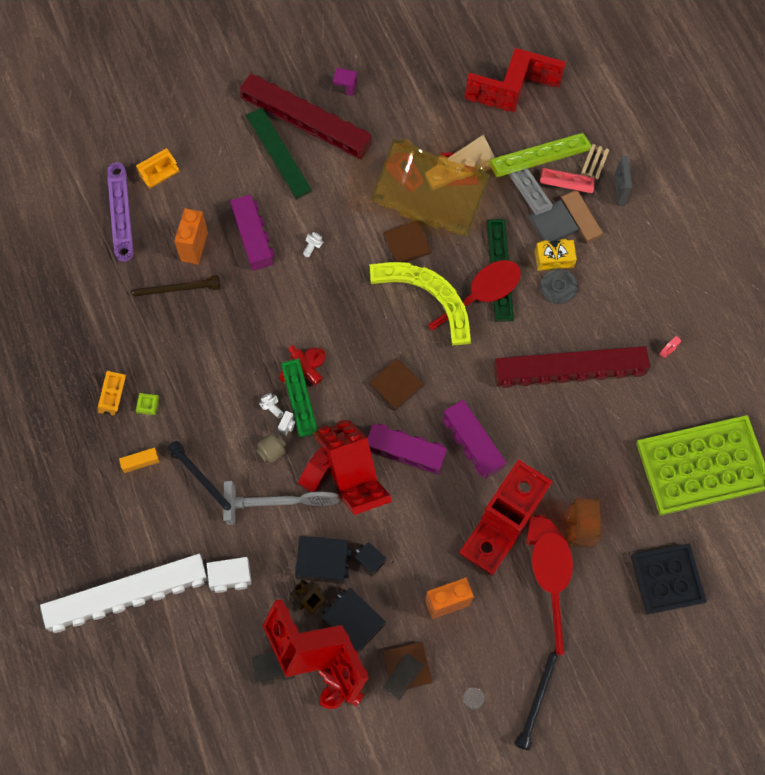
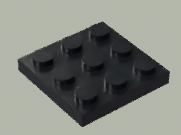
[631,543,707,615]

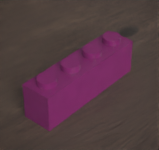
[230,194,275,271]
[442,400,507,480]
[368,424,447,475]

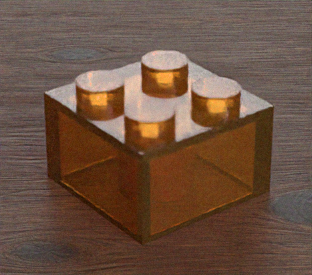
[566,498,601,548]

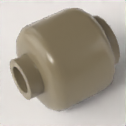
[256,434,286,463]

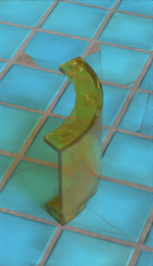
[370,138,491,237]

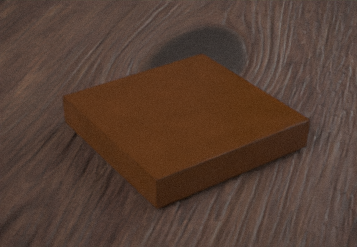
[383,221,431,263]
[369,358,423,411]
[382,642,433,693]

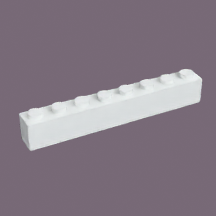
[40,554,208,633]

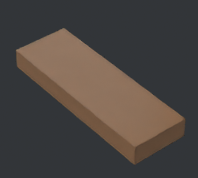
[560,190,603,243]

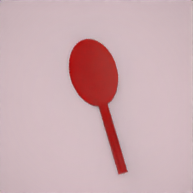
[428,260,521,331]
[532,532,573,655]

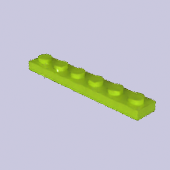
[489,133,592,177]

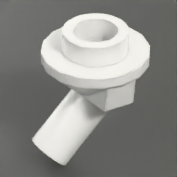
[303,232,324,257]
[259,393,283,418]

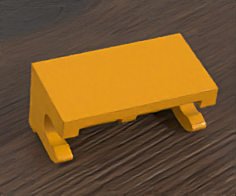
[136,148,180,189]
[98,371,126,415]

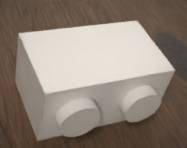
[207,557,252,593]

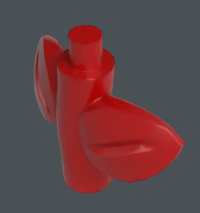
[279,345,326,387]
[318,669,365,709]

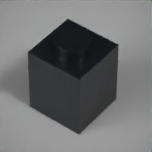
[355,542,386,577]

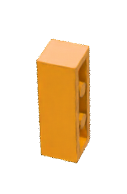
[119,448,160,473]

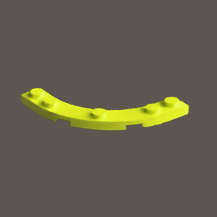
[370,262,471,346]

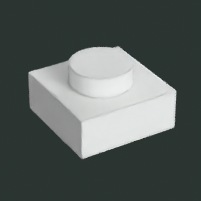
[278,411,295,436]

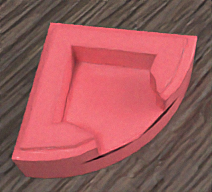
[659,336,681,358]

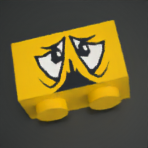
[535,239,577,271]

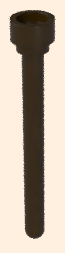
[130,275,220,296]

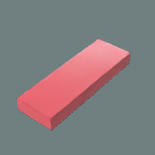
[540,168,595,193]

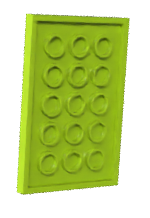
[636,415,765,516]

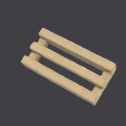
[581,144,610,181]

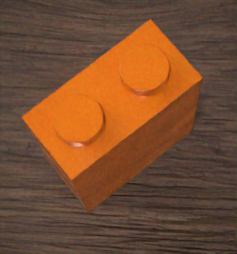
[174,208,208,265]
[425,577,474,619]

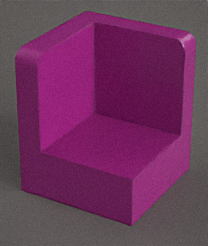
[333,68,357,96]

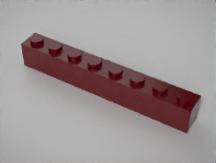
[239,73,372,160]
[494,346,650,388]

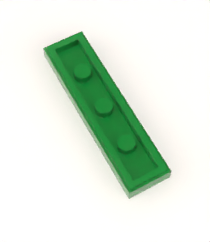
[281,359,318,438]

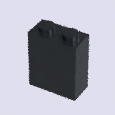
[295,536,352,584]
[322,588,386,653]

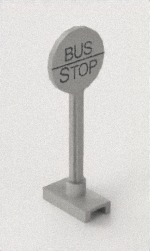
[223,481,340,525]

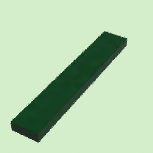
[246,108,312,199]
[487,219,514,322]

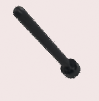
[167,441,231,511]
[514,652,557,751]

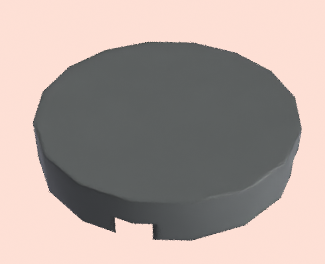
[540,268,578,304]

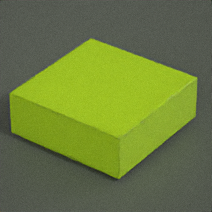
[136,393,159,415]

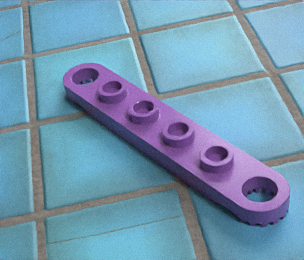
[107,162,134,262]

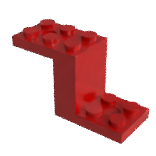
[465,48,566,112]
[314,420,392,515]
[459,459,553,576]
[262,599,369,703]

